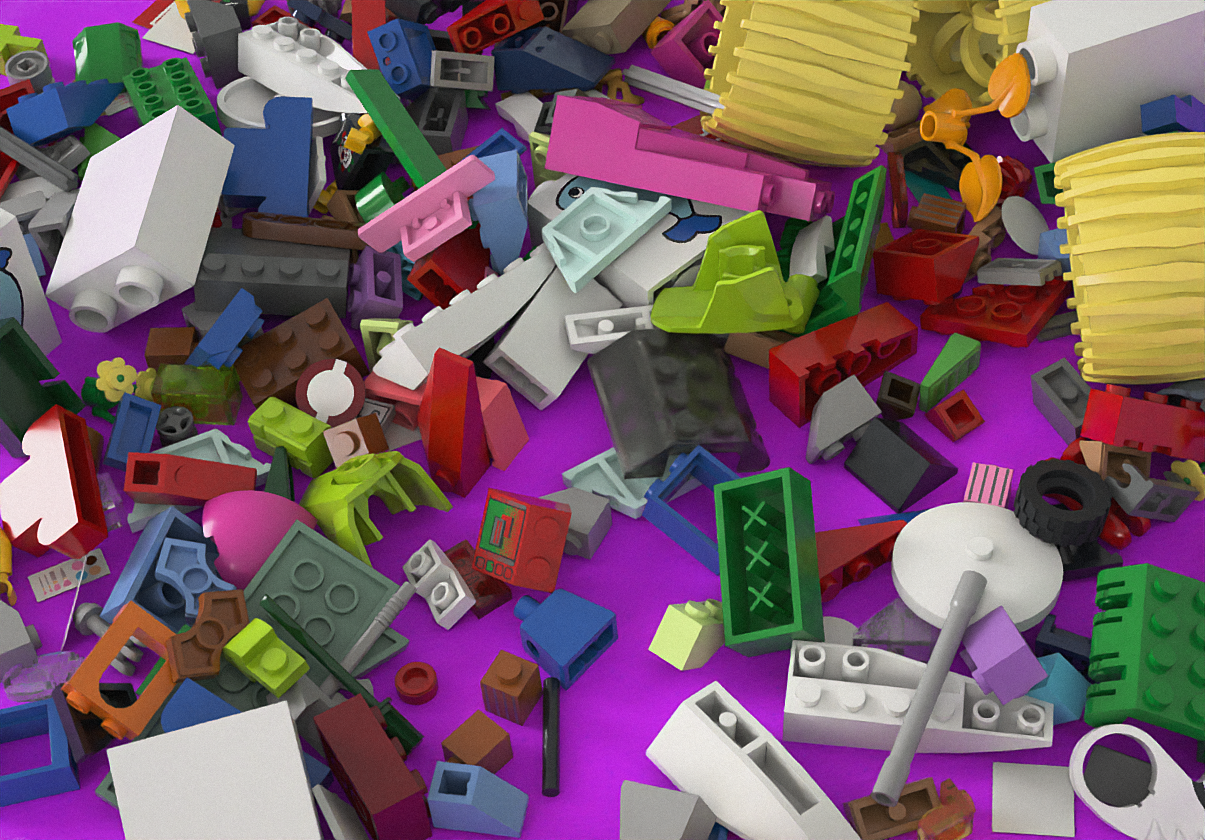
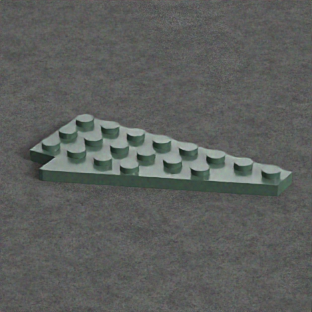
[95,520,410,810]

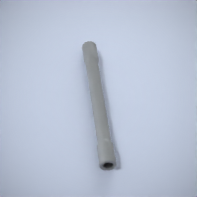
[871,570,987,807]

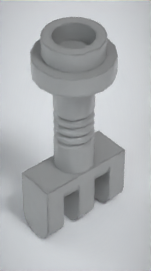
[73,602,147,676]

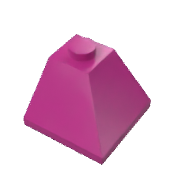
[650,0,723,89]

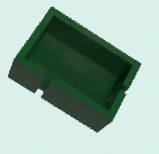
[0,317,86,458]

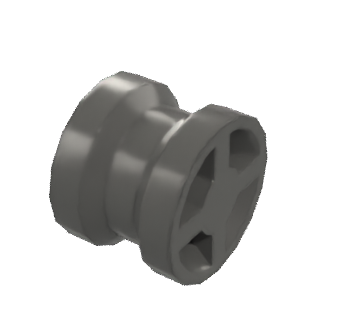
[156,406,198,448]

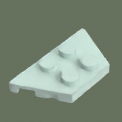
[542,187,672,293]
[562,408,702,519]
[127,429,271,533]

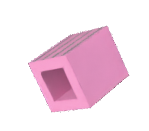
[963,462,1013,509]

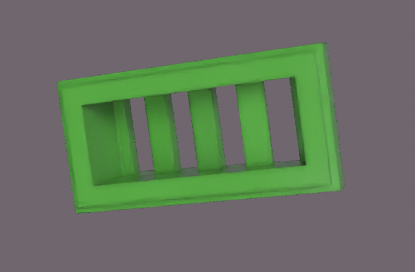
[919,332,981,413]

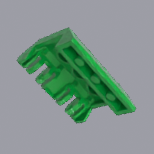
[777,165,887,338]
[1084,563,1205,764]

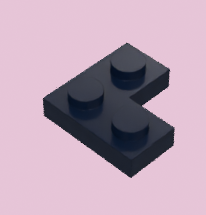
[287,0,352,44]

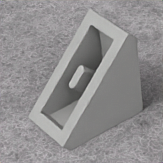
[430,50,495,91]

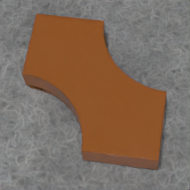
[166,589,250,683]

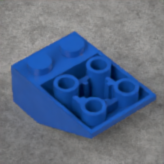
[6,79,125,147]

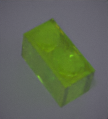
[151,364,243,425]

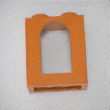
[60,601,177,740]

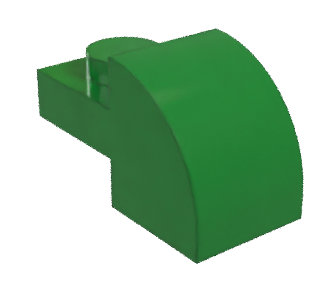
[355,171,411,224]

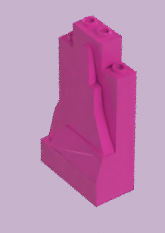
[544,95,835,221]

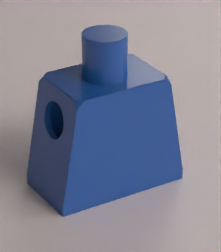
[513,589,618,691]

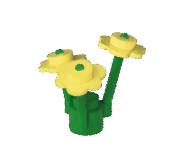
[81,357,164,425]

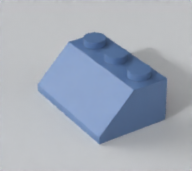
[99,506,222,634]

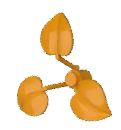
[920,53,1031,222]

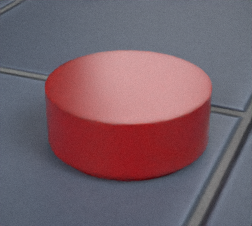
[395,662,438,705]

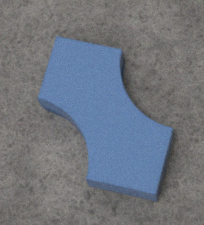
[155,537,237,624]

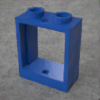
[367,18,437,101]
[642,444,741,576]
[0,698,80,807]

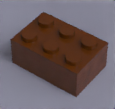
[233,298,371,409]

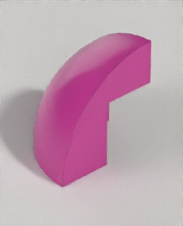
[202,490,318,591]

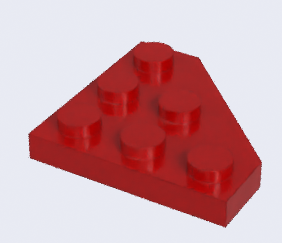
[920,276,1073,348]

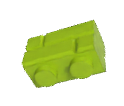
[247,396,334,478]

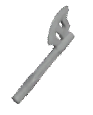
[319,581,417,705]

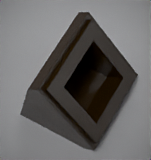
[876,370,920,421]

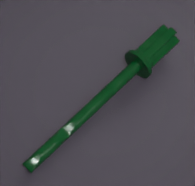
[259,594,424,756]

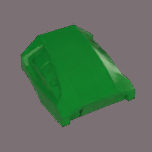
[72,22,144,93]

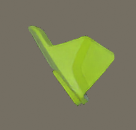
[651,210,804,334]
[299,451,453,568]

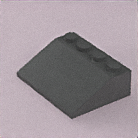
[194,227,352,319]

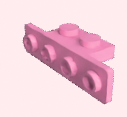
[358,155,495,262]

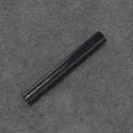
[542,677,560,797]

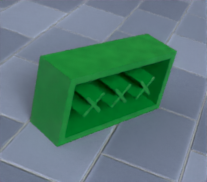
[122,57,222,136]
[714,467,825,657]

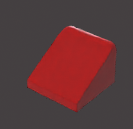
[924,389,985,442]

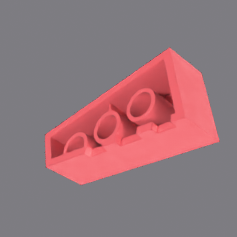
[364,371,529,471]

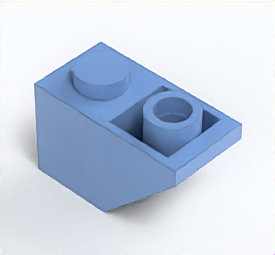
[427,761,529,838]

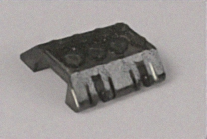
[587,329,770,479]

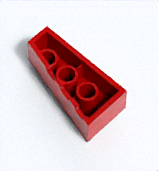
[769,302,918,428]

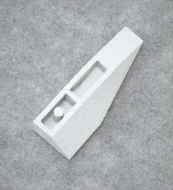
[238,17,400,113]
[372,243,556,390]
[783,640,1054,753]
[646,681,862,840]

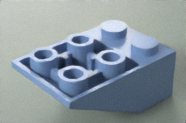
[468,149,528,275]

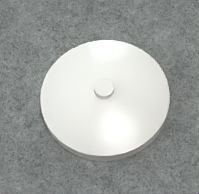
[217,76,343,140]
[891,502,1063,632]

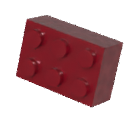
[313,693,432,840]

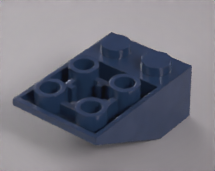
[491,27,615,94]

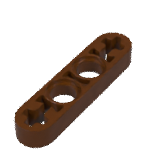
[242,212,371,250]

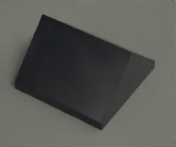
[844,417,958,514]

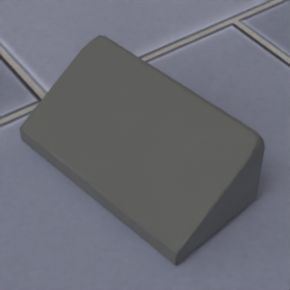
[1077,745,1152,807]

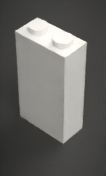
[483,264,623,411]

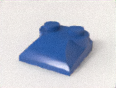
[183,288,265,370]

